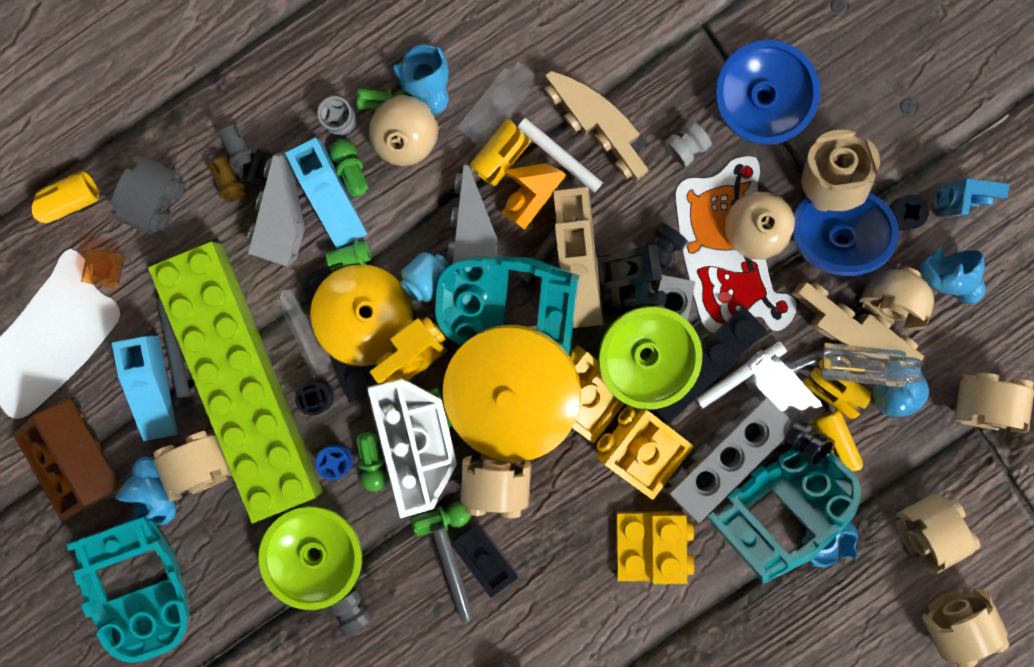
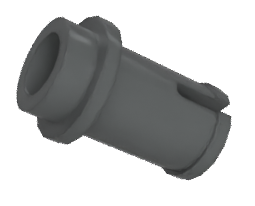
[218,125,255,171]

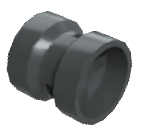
[327,588,373,636]

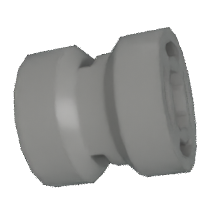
[317,96,357,136]
[664,119,712,168]

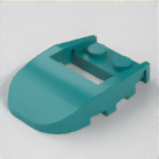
[435,256,580,355]
[708,450,861,584]
[67,513,190,663]

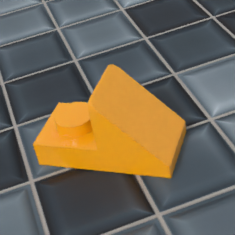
[501,163,566,230]

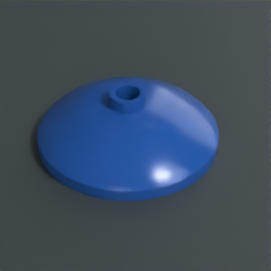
[715,40,820,145]
[792,192,899,276]

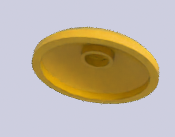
[310,264,413,366]

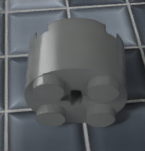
[109,155,186,235]

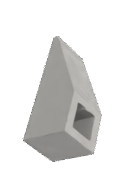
[247,151,305,267]
[447,165,498,263]

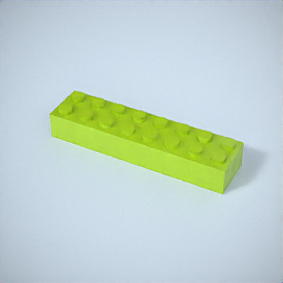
[148,241,323,524]

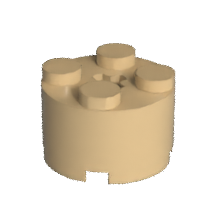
[801,130,880,211]
[954,373,1034,433]
[153,431,232,501]
[461,454,531,518]
[896,493,981,575]
[922,588,1009,667]

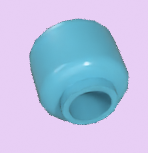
[400,252,450,303]

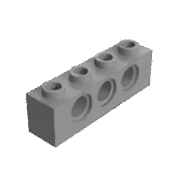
[666,395,795,523]

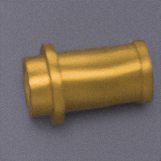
[207,157,245,203]

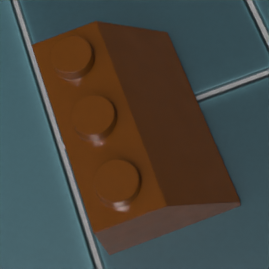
[13,399,120,522]

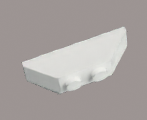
[367,378,457,518]

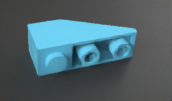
[285,138,368,249]
[112,336,178,441]

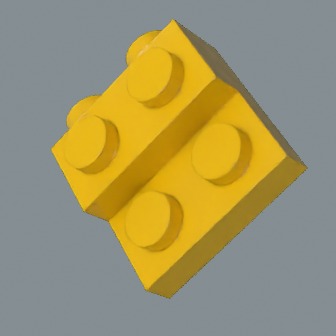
[370,317,449,384]
[569,345,625,444]
[595,406,694,500]
[616,511,694,584]

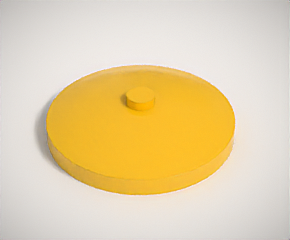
[443,325,581,462]

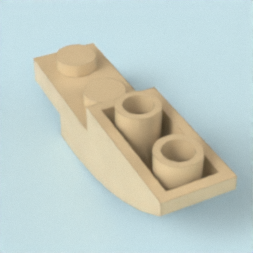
[544,71,649,183]
[553,187,604,328]
[791,282,924,362]

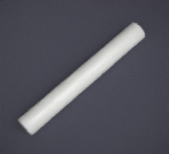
[518,118,603,193]
[696,341,787,409]

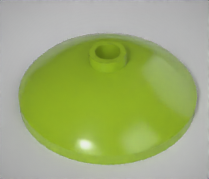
[598,306,702,409]
[259,506,362,610]

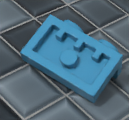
[934,179,1010,218]

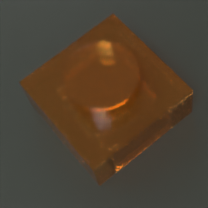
[81,248,125,289]

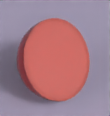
[718,292,732,303]

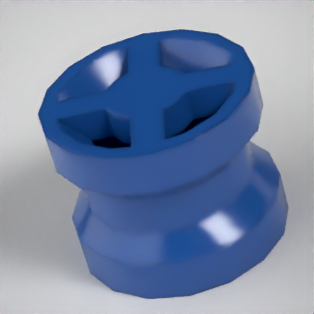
[315,444,353,480]

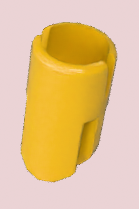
[470,119,531,186]
[32,171,99,223]
[802,358,872,419]
[810,410,863,471]

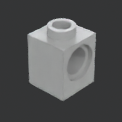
[655,275,695,321]

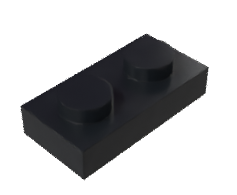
[451,522,518,598]

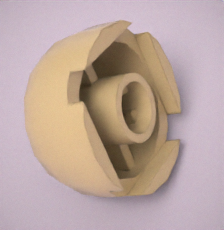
[369,95,439,167]
[725,192,795,260]
[860,267,934,330]

